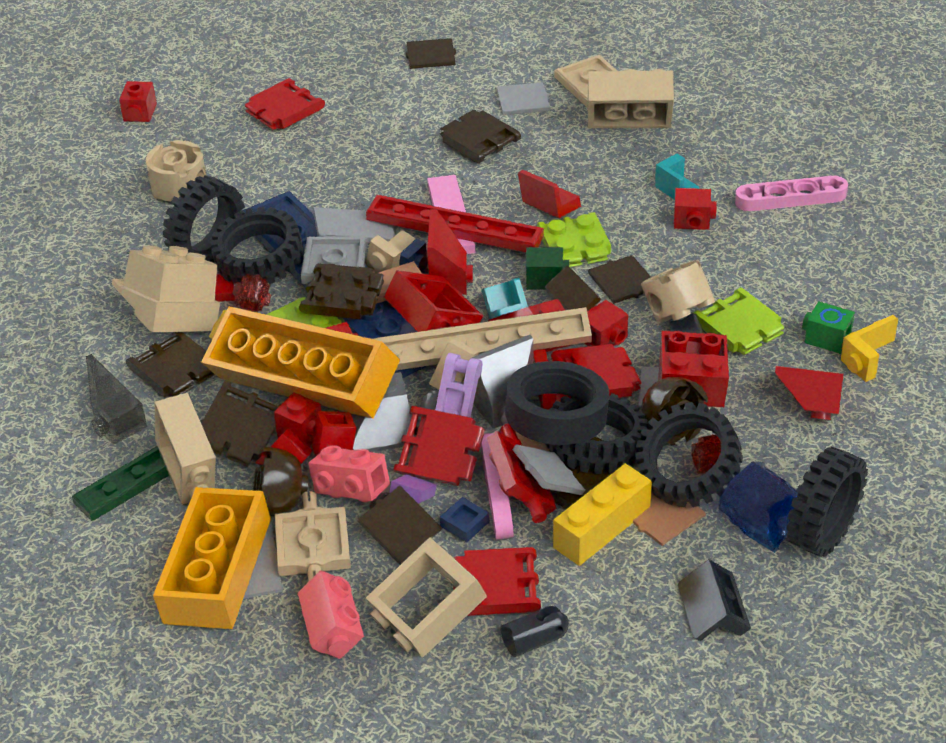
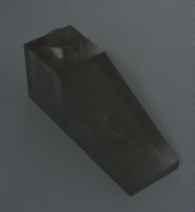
[86,354,147,445]

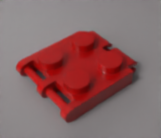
[245,78,325,130]
[550,344,642,398]
[393,406,485,486]
[453,547,541,616]

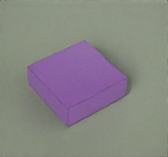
[389,474,437,504]

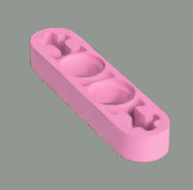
[735,176,848,211]
[480,433,514,540]

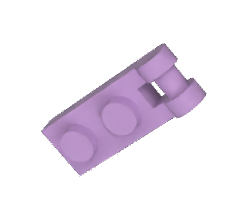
[435,353,483,417]

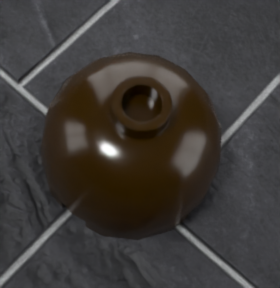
[641,377,708,445]
[253,446,308,516]

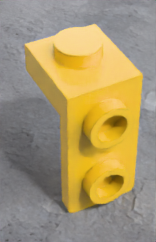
[841,315,898,382]

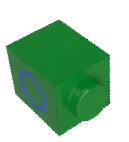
[802,301,855,354]

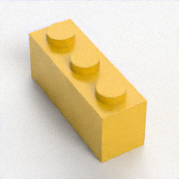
[553,463,652,566]

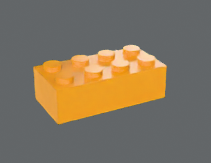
[153,487,271,629]

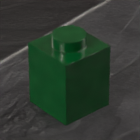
[526,247,569,290]

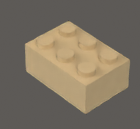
[588,69,674,128]

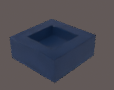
[399,239,428,273]
[440,497,490,542]

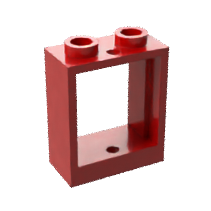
[384,270,483,332]

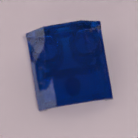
[718,461,798,553]

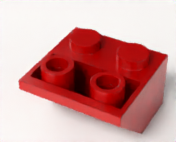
[658,331,729,407]

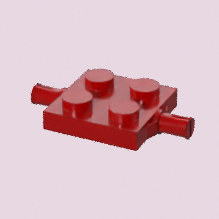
[486,423,557,523]

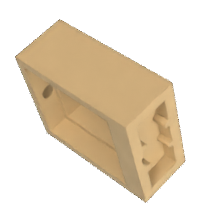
[155,392,216,505]
[366,538,487,657]

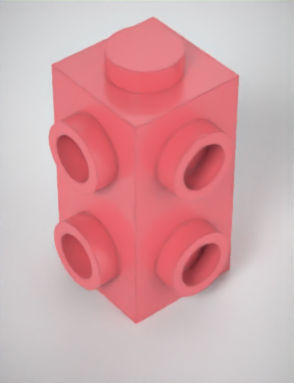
[308,446,390,502]
[298,570,364,659]

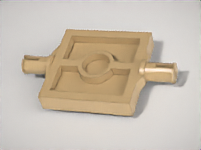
[275,491,351,582]

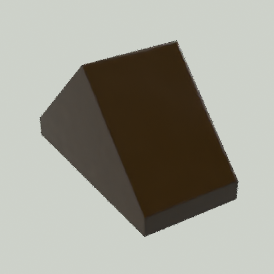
[545,265,602,311]

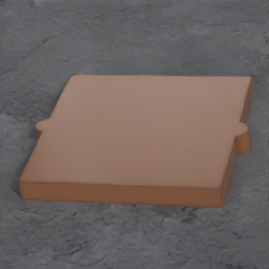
[633,491,706,546]

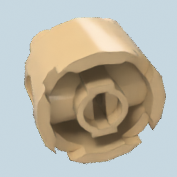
[146,140,206,202]
[641,259,715,324]

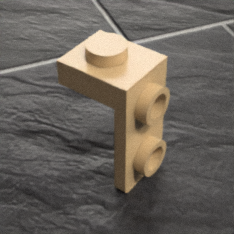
[365,230,415,273]

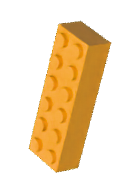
[201,306,400,419]

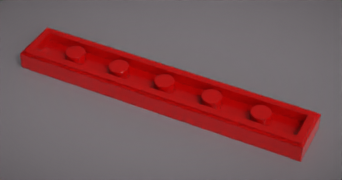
[366,195,544,252]

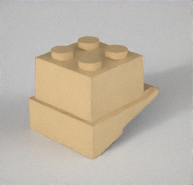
[112,246,220,332]

